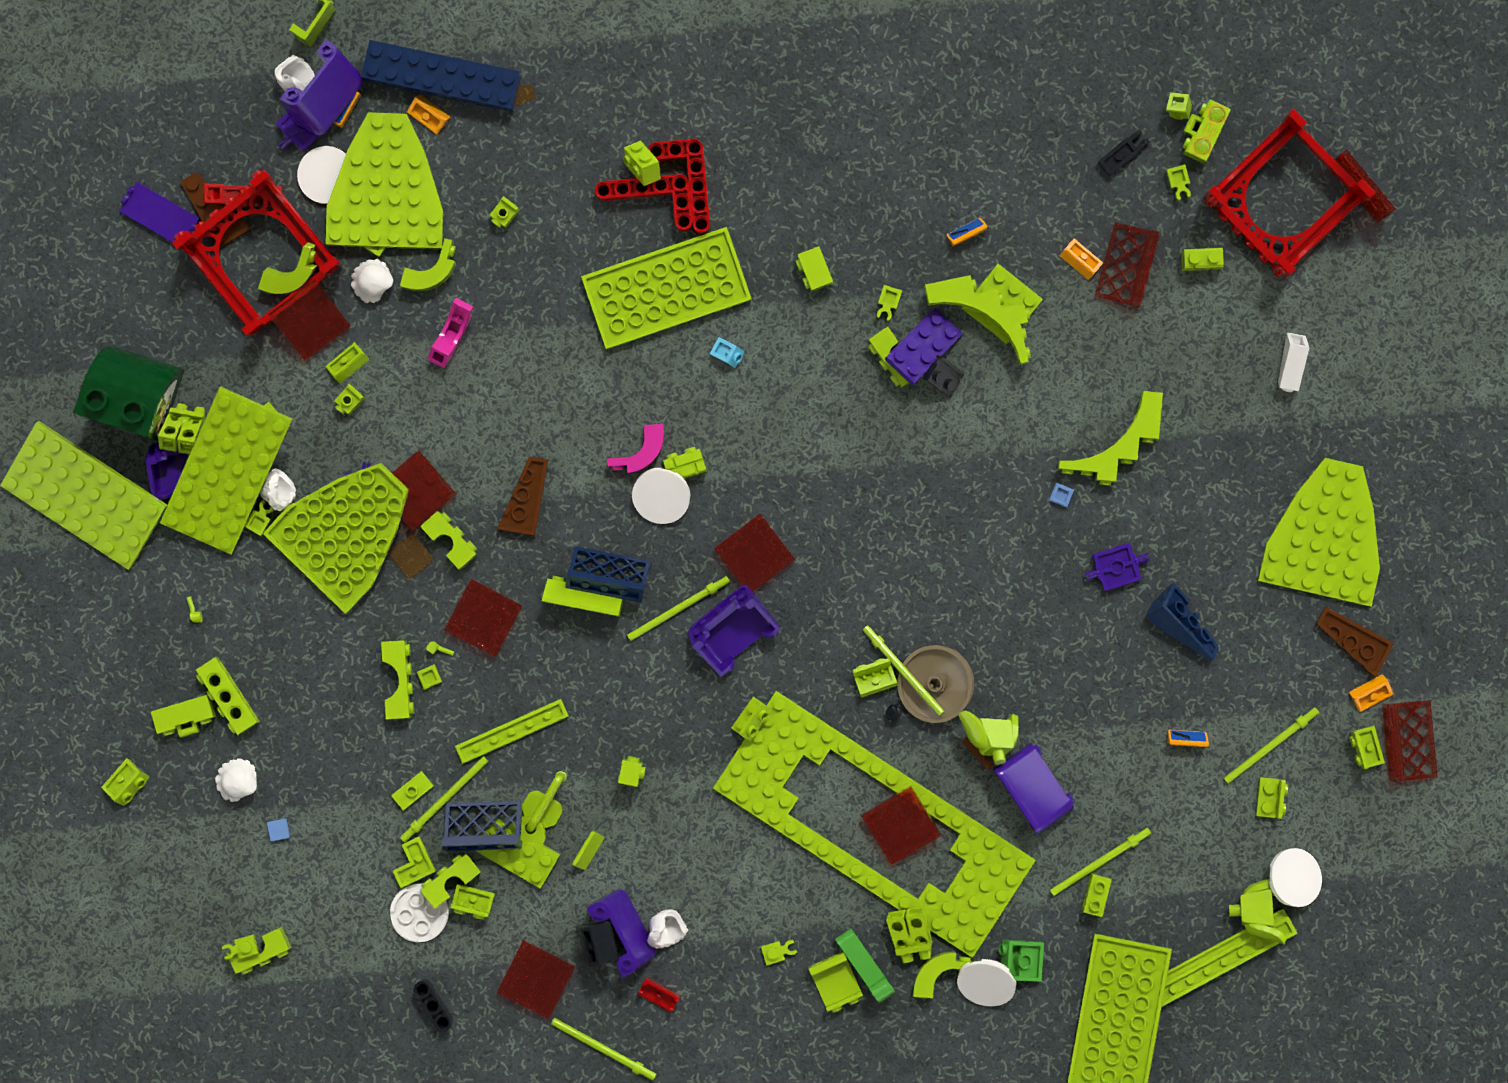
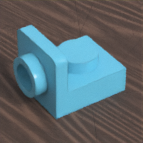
[710,337,744,368]

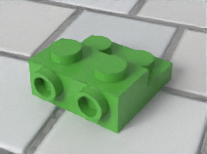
[998,939,1044,981]

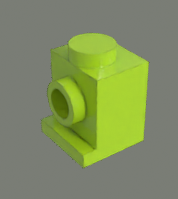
[1166,92,1192,120]
[490,196,520,228]
[334,384,365,415]

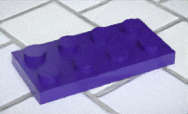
[885,308,963,386]

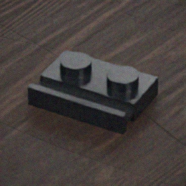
[923,355,964,397]

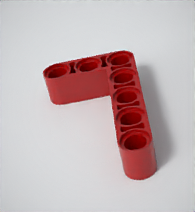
[648,139,710,235]
[595,174,693,232]

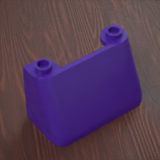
[280,39,363,135]
[145,442,190,502]
[688,585,781,677]
[992,743,1075,835]
[587,889,656,977]

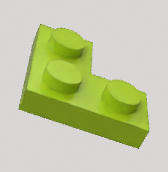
[393,836,436,888]

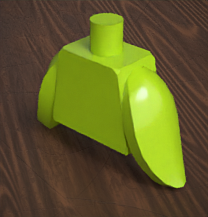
[958,711,1019,765]
[1229,878,1287,945]

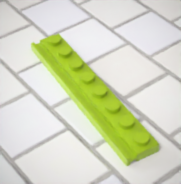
[1162,908,1298,1006]

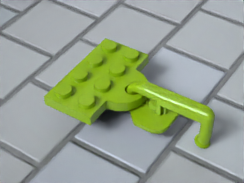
[475,771,567,889]

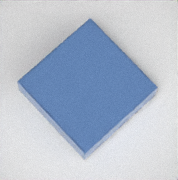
[1049,483,1074,508]
[267,818,290,841]

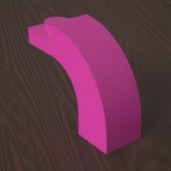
[427,298,473,368]
[607,424,664,474]

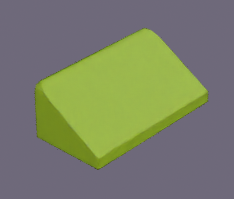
[325,342,369,384]
[573,830,605,870]

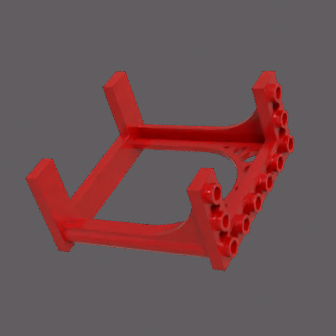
[1204,109,1376,278]
[172,170,342,336]

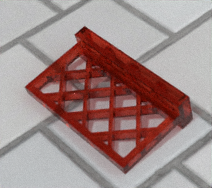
[1334,149,1396,223]
[1095,222,1160,309]
[1382,700,1438,782]

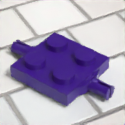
[276,113,321,152]
[1084,543,1150,591]

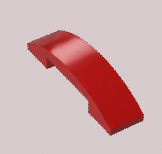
[204,183,282,206]

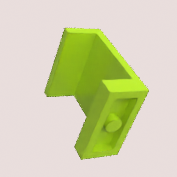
[289,0,336,48]
[808,952,863,1013]

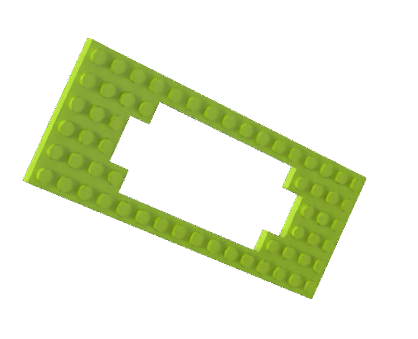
[713,691,1036,958]

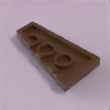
[180,172,252,248]
[497,456,549,536]
[1315,607,1394,677]

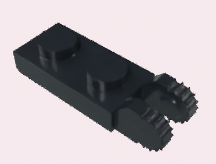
[1097,129,1150,177]

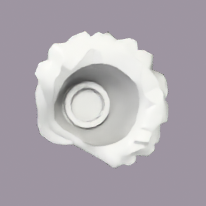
[274,55,315,91]
[351,259,393,303]
[260,468,296,511]
[215,758,257,802]
[647,909,688,949]

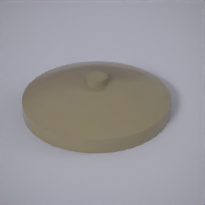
[897,645,974,723]

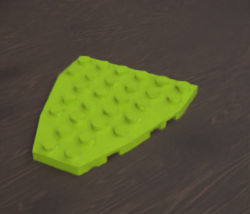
[326,112,443,249]
[1258,458,1380,607]
[263,463,409,614]

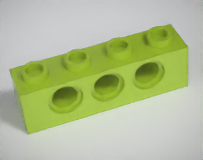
[196,657,260,735]

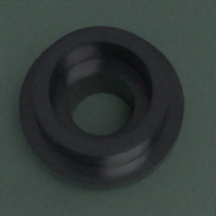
[885,703,903,722]

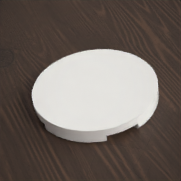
[297,146,346,204]
[632,468,690,524]
[1269,848,1322,907]
[390,884,449,942]
[957,959,1016,1006]

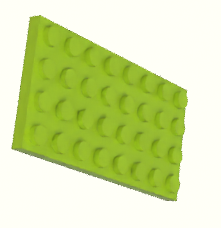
[581,227,752,350]
[160,386,292,555]
[0,421,167,570]
[1068,934,1172,1083]

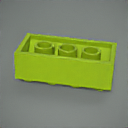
[542,576,623,616]

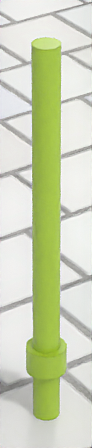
[627,576,730,641]
[862,626,945,716]
[1223,707,1319,784]
[400,756,489,842]
[1050,827,1151,896]
[551,1018,656,1081]

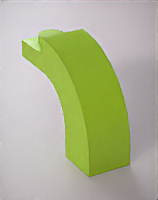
[400,239,456,292]
[258,242,317,294]
[913,951,974,998]

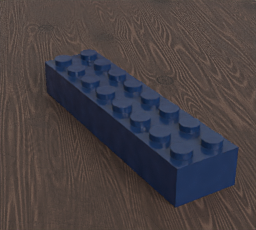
[361,40,522,113]

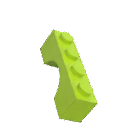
[381,640,414,719]

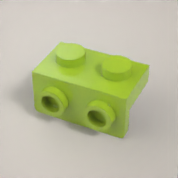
[852,658,898,698]
[1349,726,1385,770]
[450,884,495,920]

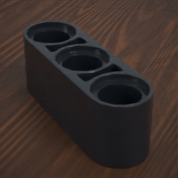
[413,979,453,1032]

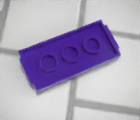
[119,182,200,242]

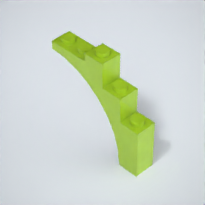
[924,275,1031,365]
[1057,391,1163,486]

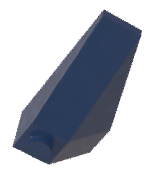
[1146,583,1219,661]

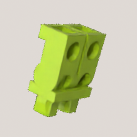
[158,403,205,454]
[886,906,933,963]

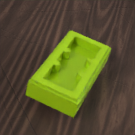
[391,771,434,810]

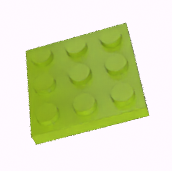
[962,264,1043,345]

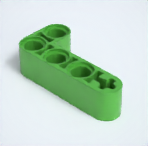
[835,928,895,1003]

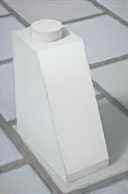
[1278,333,1309,392]

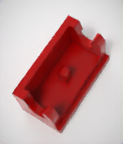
[637,977,680,1012]

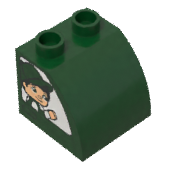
[73,345,185,441]

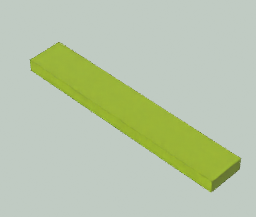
[455,699,569,764]

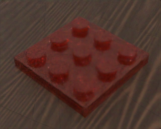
[269,280,351,361]
[392,450,457,532]
[714,514,795,591]
[444,579,523,657]
[861,786,942,865]
[497,940,575,1019]

